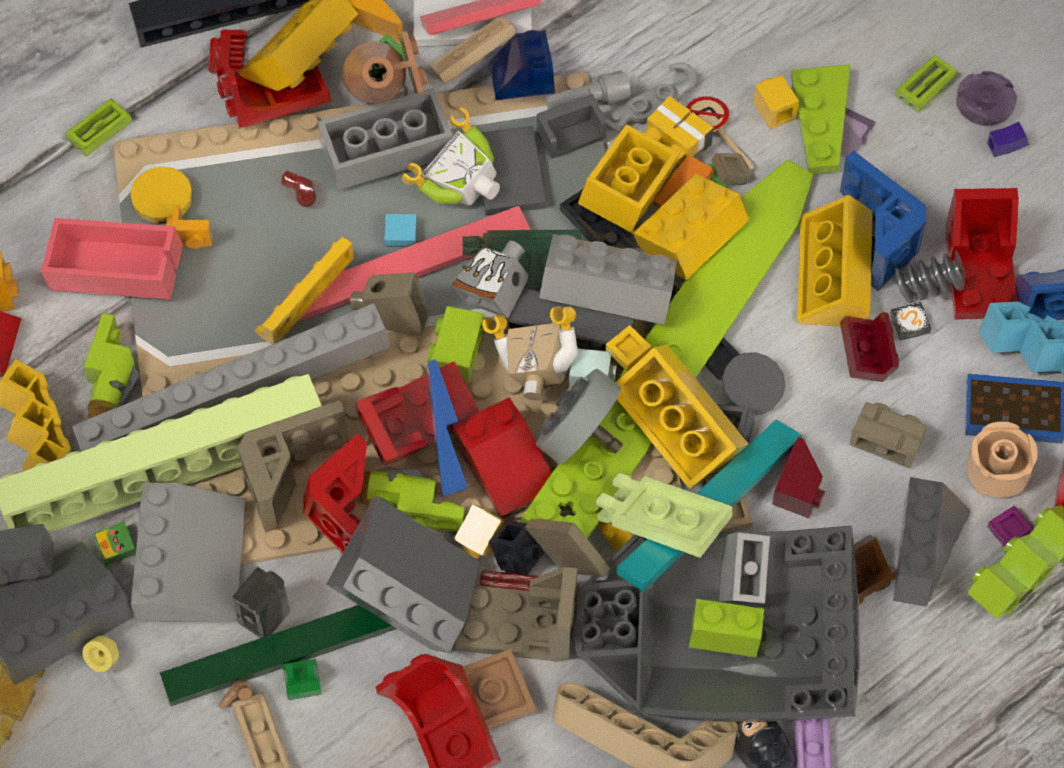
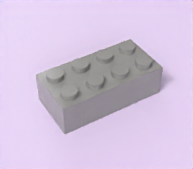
[317,88,453,190]
[539,234,677,325]

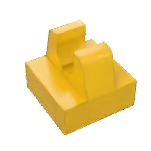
[606,325,651,372]

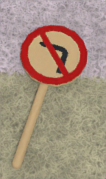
[686,96,754,169]

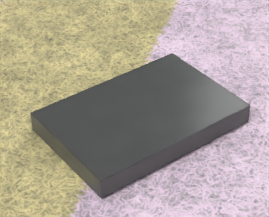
[481,126,546,215]

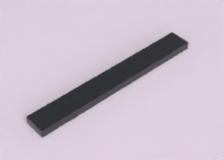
[559,189,740,381]

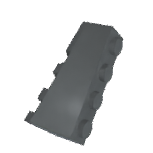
[893,477,970,607]

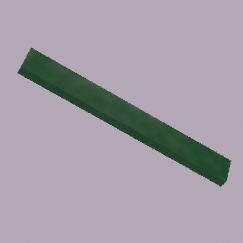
[160,605,397,706]

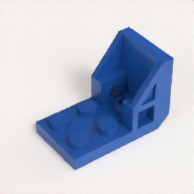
[839,150,926,291]

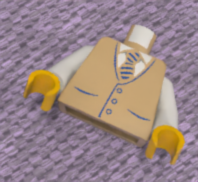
[482,306,578,400]

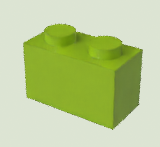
[427,306,484,383]
[689,599,764,657]

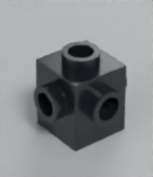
[488,519,544,576]

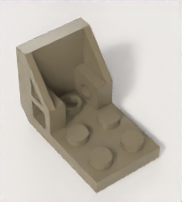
[237,400,348,532]
[455,567,577,662]

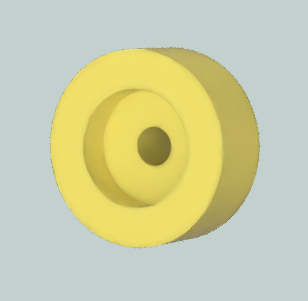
[83,636,119,672]

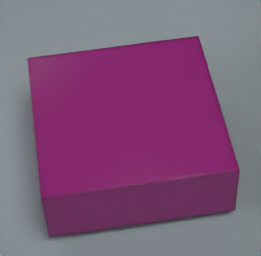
[987,505,1034,547]

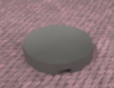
[721,352,786,415]

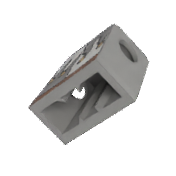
[451,241,528,318]

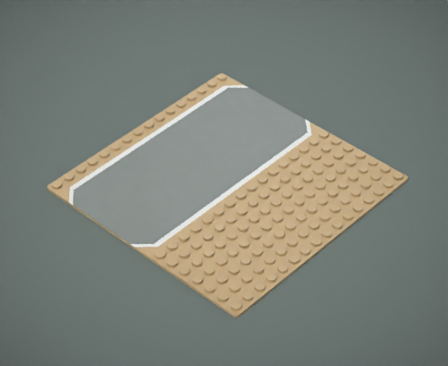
[113,72,681,565]

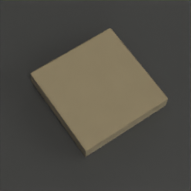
[525,519,610,577]

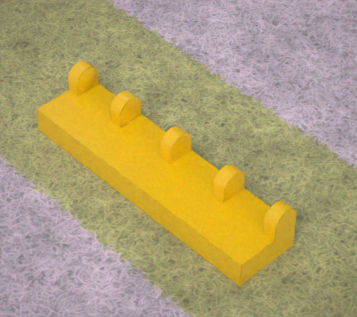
[255,237,354,344]

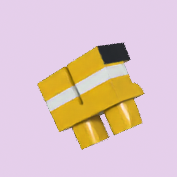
[643,96,713,168]

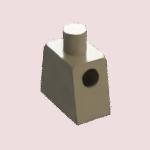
[350,273,430,335]

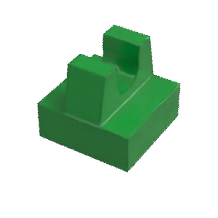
[282,659,322,700]

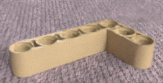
[552,682,738,768]

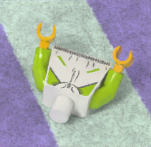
[402,107,500,205]

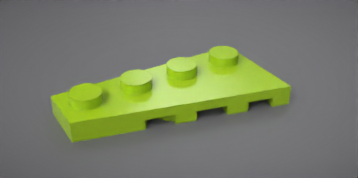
[791,64,851,174]

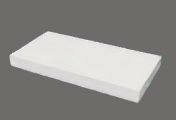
[414,0,532,46]

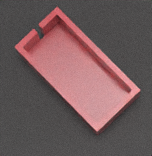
[41,218,183,300]

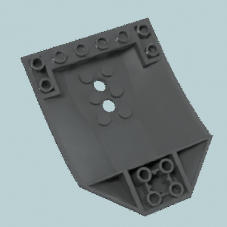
[575,525,860,722]

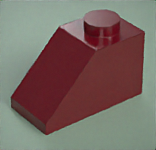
[772,437,826,518]

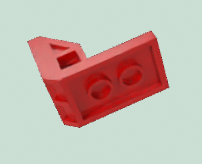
[946,188,1019,320]
[355,361,479,467]
[303,433,367,554]

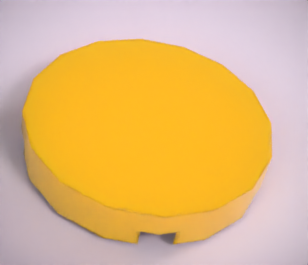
[130,166,192,223]

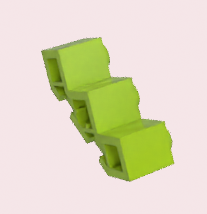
[967,505,1064,619]

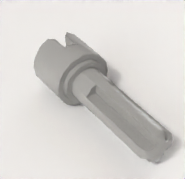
[546,70,631,110]

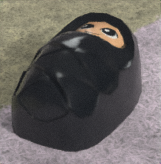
[734,721,796,768]

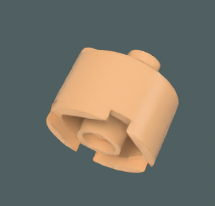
[966,422,1038,498]

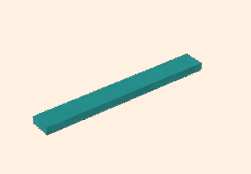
[617,419,802,592]

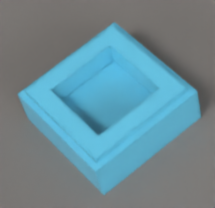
[384,214,417,246]

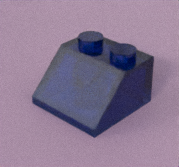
[489,30,555,101]

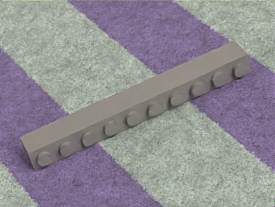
[72,303,391,452]

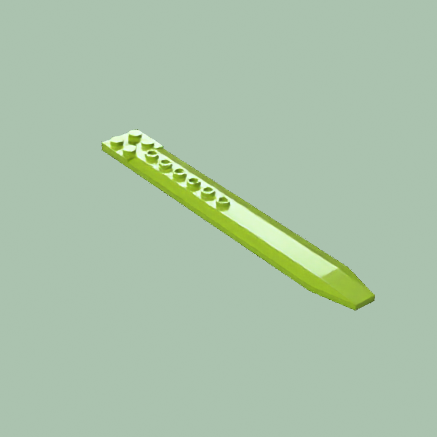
[521,159,814,539]

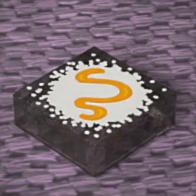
[890,302,931,341]

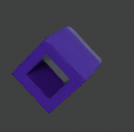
[987,121,1029,157]

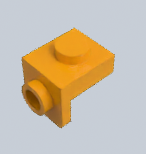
[167,205,213,249]

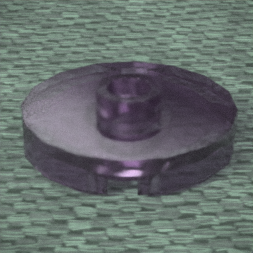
[956,71,1017,126]

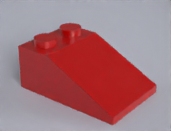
[453,397,552,519]

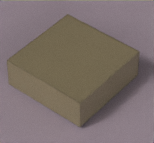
[711,153,751,184]

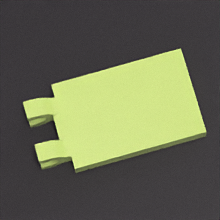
[596,473,733,558]

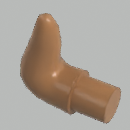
[219,680,252,708]

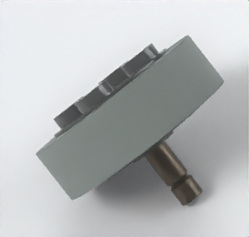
[536,369,623,464]

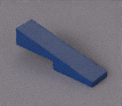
[427,359,468,499]

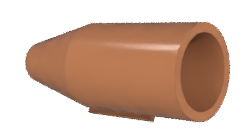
[342,31,428,104]

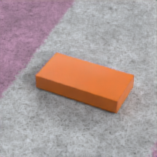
[654,155,714,208]

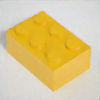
[578,124,680,233]
[633,174,749,280]

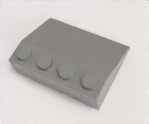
[131,483,246,622]

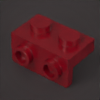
[840,312,899,382]

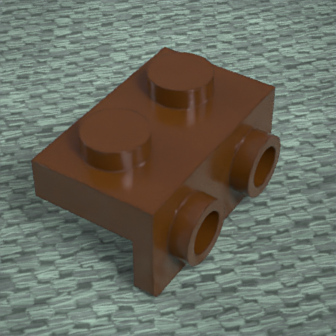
[854,535,897,605]

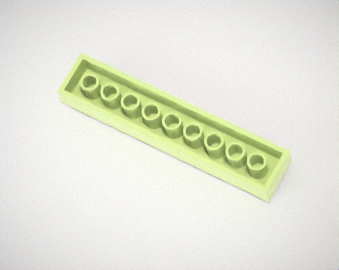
[0,374,321,533]

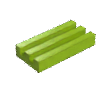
[895,54,958,112]
[65,98,132,157]

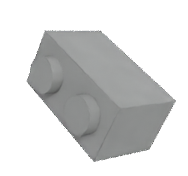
[719,532,770,606]

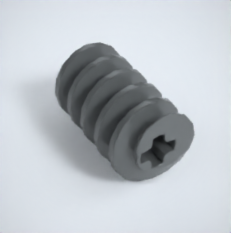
[895,251,965,303]

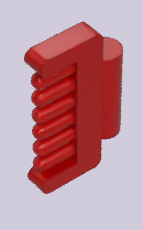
[208,29,246,81]

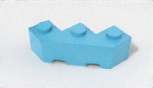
[979,302,1064,376]

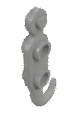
[606,63,697,131]

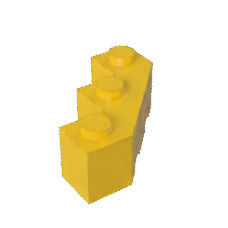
[0,359,71,472]

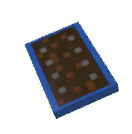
[965,374,1064,444]

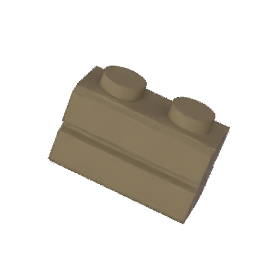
[849,402,927,469]

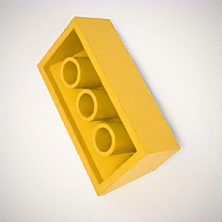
[238,0,358,91]
[797,195,872,327]
[616,345,749,489]

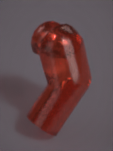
[281,171,317,207]

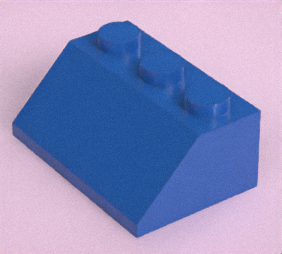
[1016,269,1064,320]

